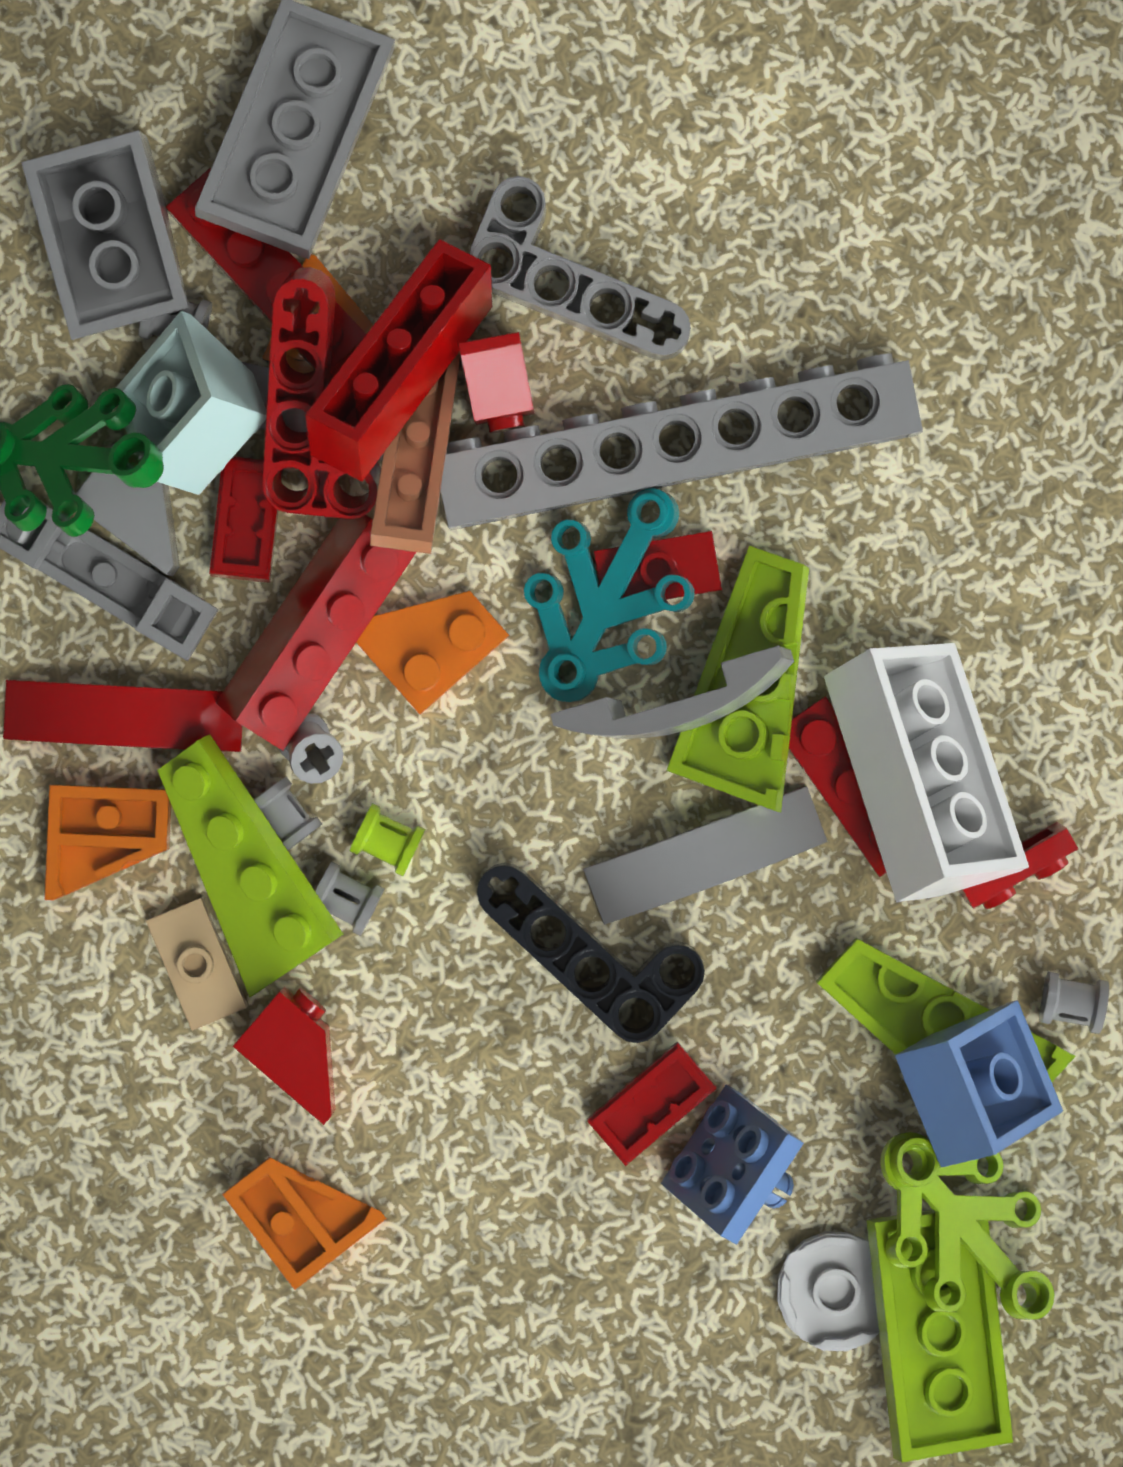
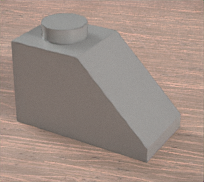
[76,444,180,576]

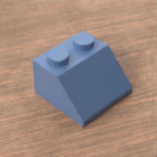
[895,1000,1063,1168]

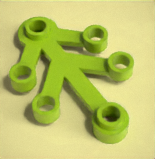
[880,1132,1054,1320]

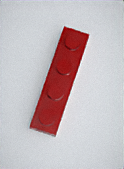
[166,168,366,379]

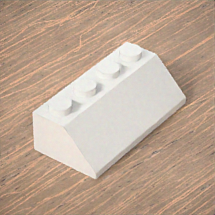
[824,643,1029,902]

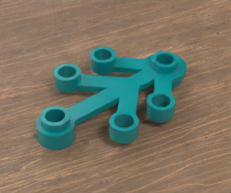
[524,488,695,702]

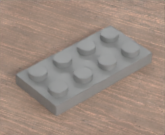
[195,0,395,259]

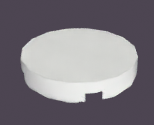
[777,1231,879,1351]

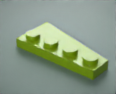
[666,546,809,813]
[157,734,344,997]
[816,938,1076,1082]

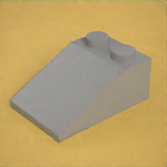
[21,130,189,340]

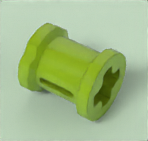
[349,803,426,876]

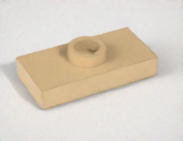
[146,897,248,1031]

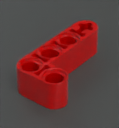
[262,267,381,519]

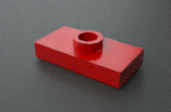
[209,457,283,583]
[594,531,722,600]
[587,1041,717,1166]

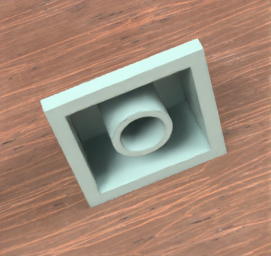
[116,311,267,495]

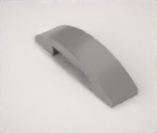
[0,499,219,661]
[550,645,794,739]
[583,786,828,925]

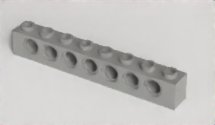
[441,353,923,531]

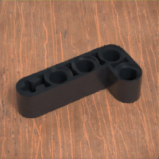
[477,863,705,1043]

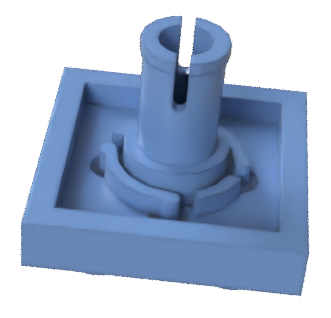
[660,1084,804,1245]

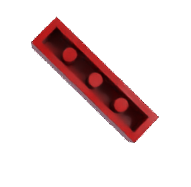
[305,239,493,482]
[216,515,416,751]

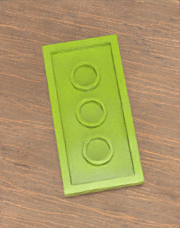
[866,1209,1013,1463]

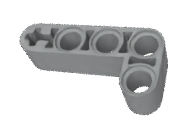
[469,176,691,361]

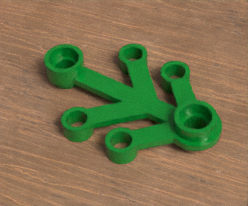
[0,384,164,537]

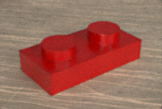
[959,822,1078,909]

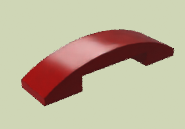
[3,680,243,752]

